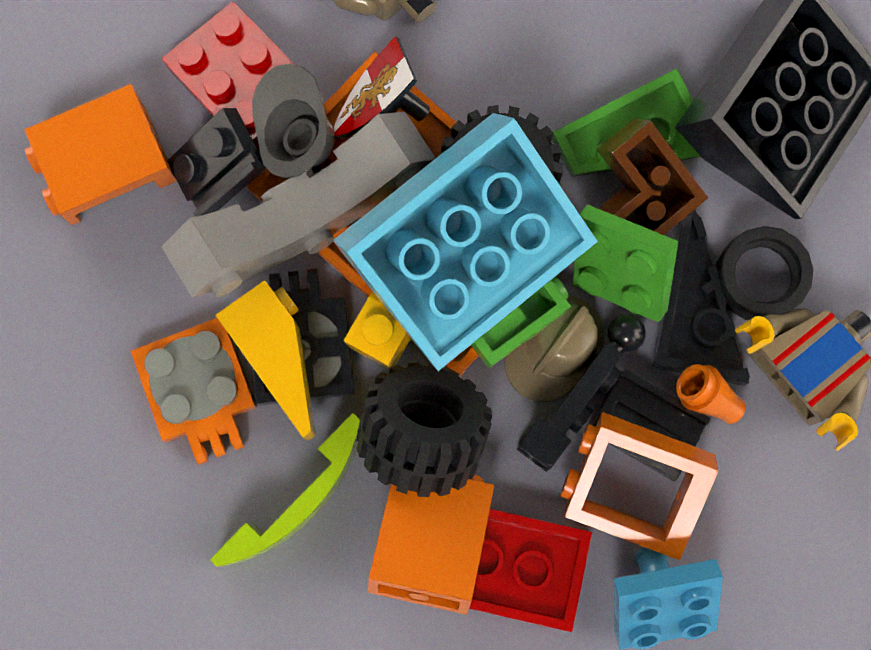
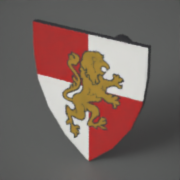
[333,36,430,139]

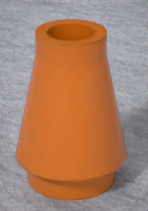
[676,364,746,424]

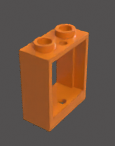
[560,412,719,560]

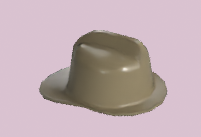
[505,296,604,402]

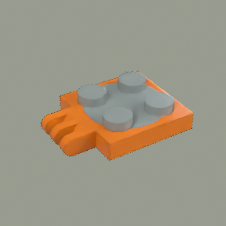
[130,318,257,465]

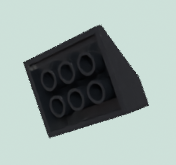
[674,0,871,219]

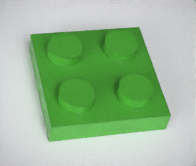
[573,204,678,323]

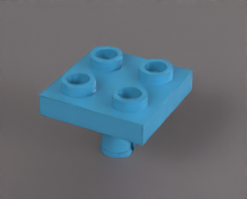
[614,547,723,650]

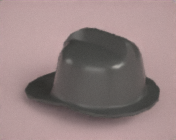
[252,63,335,178]

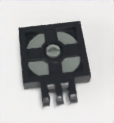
[253,268,355,406]

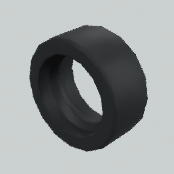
[716,226,814,320]

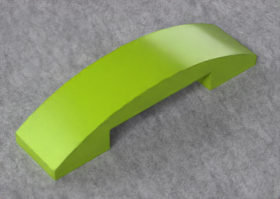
[210,413,360,567]

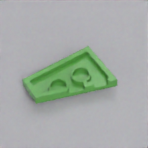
[552,68,701,177]

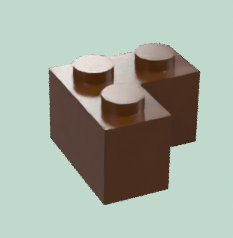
[596,119,708,235]

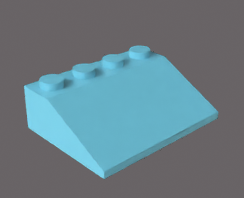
[333,113,598,371]

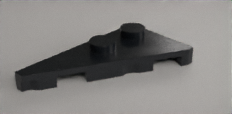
[652,210,750,386]

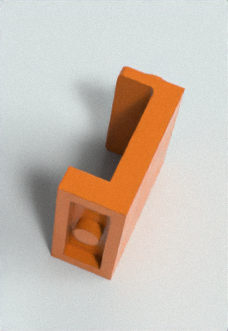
[24,84,177,225]
[368,475,494,615]

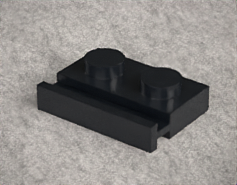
[167,108,266,216]
[592,369,711,481]

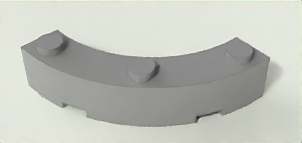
[161,112,436,298]

